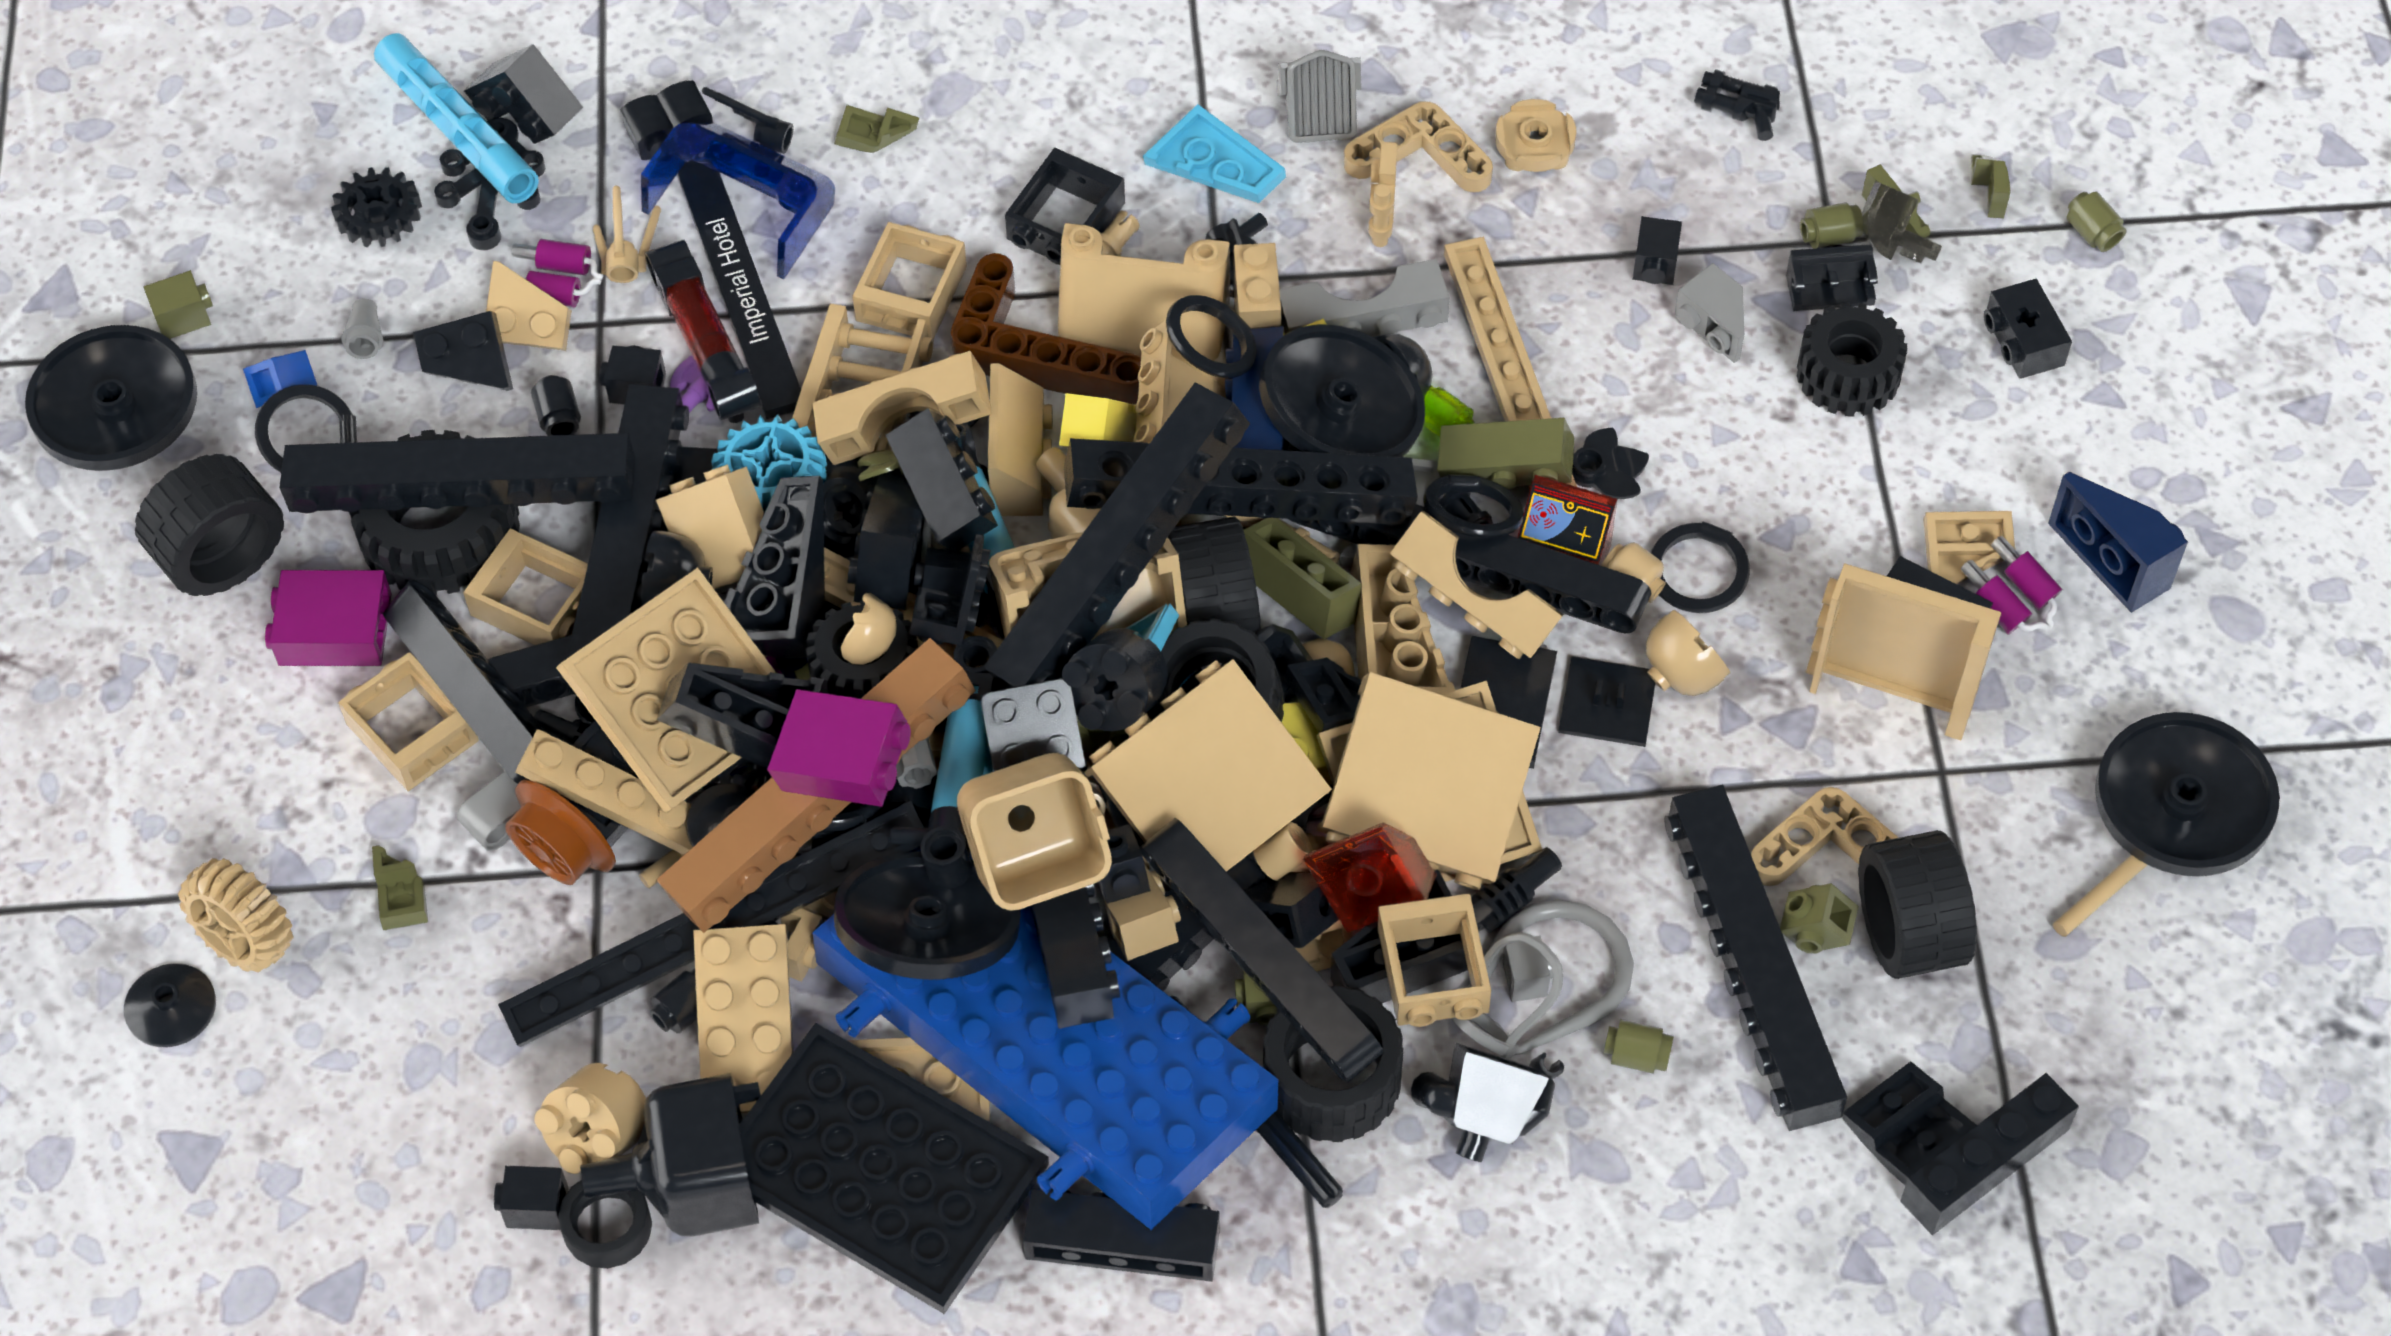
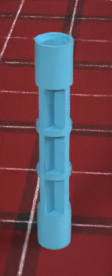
[374,33,539,204]

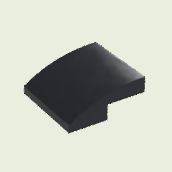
[1842,1061,1977,1185]

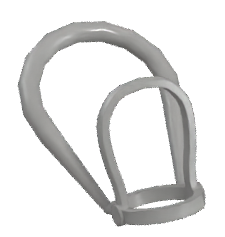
[1451,900,1634,1059]

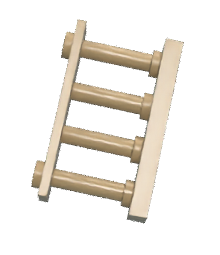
[792,303,934,452]

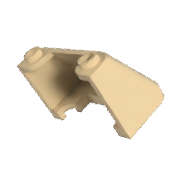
[1058,223,1230,361]
[989,532,1187,641]

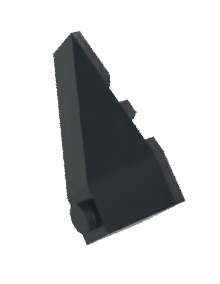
[724,476,825,659]

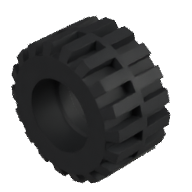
[1797,303,1907,417]
[806,601,918,699]

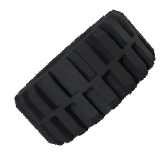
[349,430,520,596]

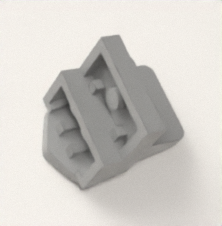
[1276,50,1361,143]

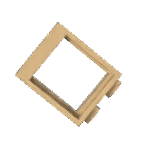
[852,222,967,339]
[463,528,588,645]
[338,652,479,791]
[1378,894,1491,1027]

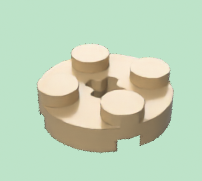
[1495,99,1576,172]

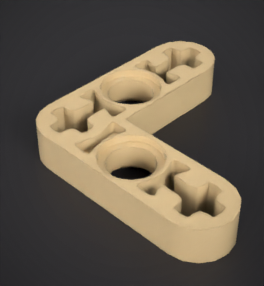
[1344,101,1493,192]
[1751,787,1898,886]

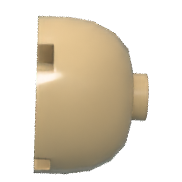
[1646,610,1730,696]

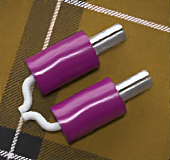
[511,239,603,308]
[1961,536,2063,635]

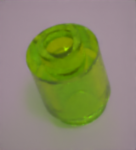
[1423,385,1475,437]

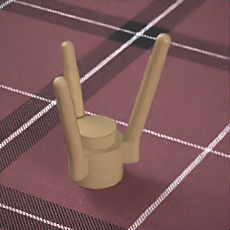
[593,185,661,283]

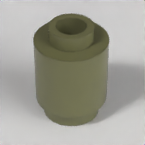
[2066,192,2127,252]
[1800,202,1864,249]
[1603,1019,1674,1074]

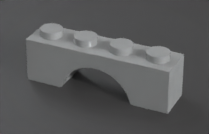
[1279,259,1450,337]

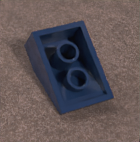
[2048,472,2188,613]

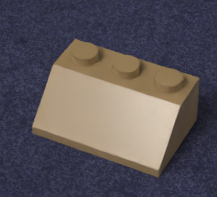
[988,363,1053,516]

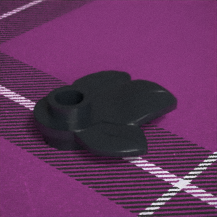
[1572,428,1649,499]

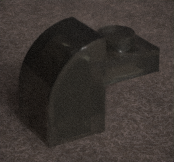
[1862,181,1942,264]

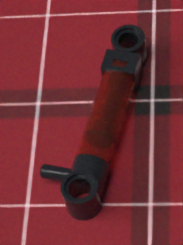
[645,239,761,423]

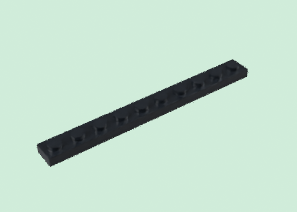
[498,801,924,1047]

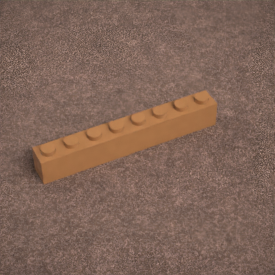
[656,638,976,933]

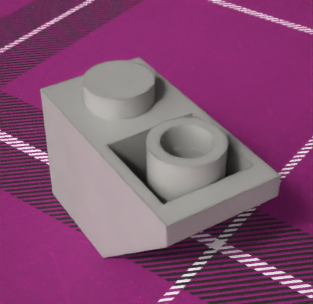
[1675,263,1745,363]

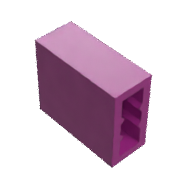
[265,570,392,666]
[767,689,911,807]

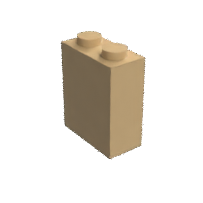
[1234,243,1281,329]
[656,464,764,589]

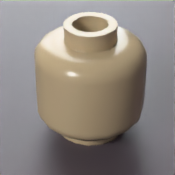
[1601,542,1666,603]

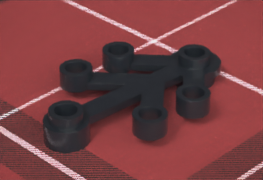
[434,117,546,251]

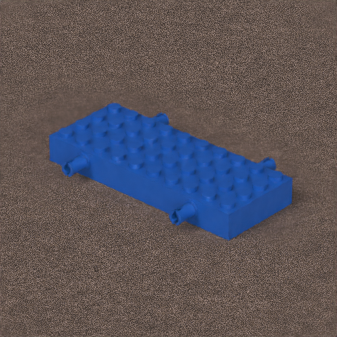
[812,849,1278,1230]

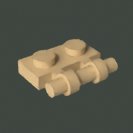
[1368,142,1397,247]

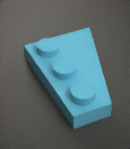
[1143,104,1286,203]

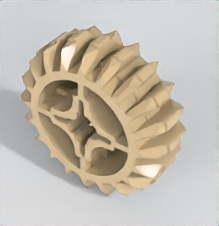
[178,858,294,973]

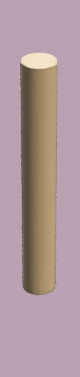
[2053,855,2147,937]

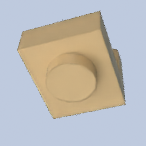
[781,906,823,982]

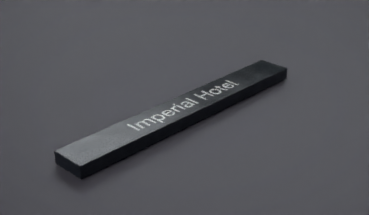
[674,154,801,419]

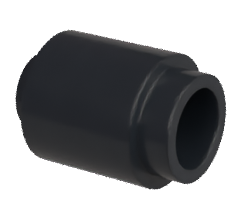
[531,375,581,436]
[650,968,697,1033]

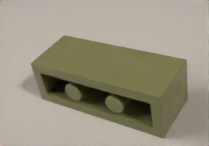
[1437,417,1575,490]
[1244,518,1362,639]

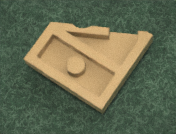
[486,261,572,351]
[1923,511,2015,584]

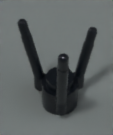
[702,87,794,159]

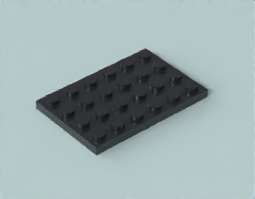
[739,1023,1049,1314]

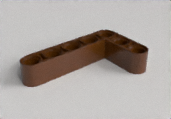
[951,253,1141,405]

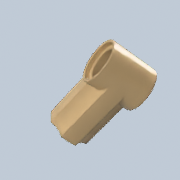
[1253,822,1329,881]

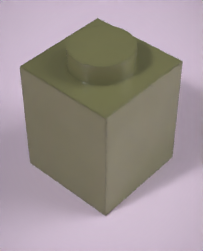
[143,270,213,339]

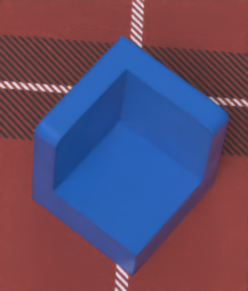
[243,350,318,408]

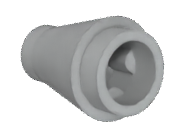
[341,298,383,359]

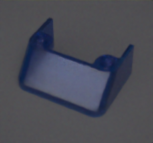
[641,123,835,280]

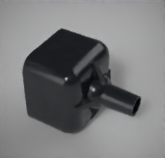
[580,1073,761,1237]

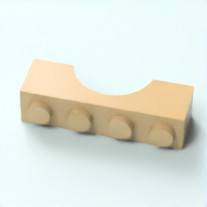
[812,351,992,465]
[1390,511,1564,659]
[1097,808,1181,961]

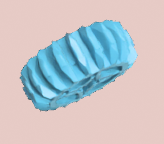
[712,414,827,513]

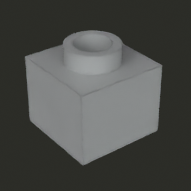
[1502,935,1553,1002]

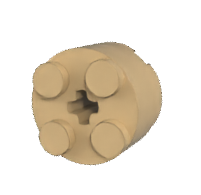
[534,1063,646,1174]

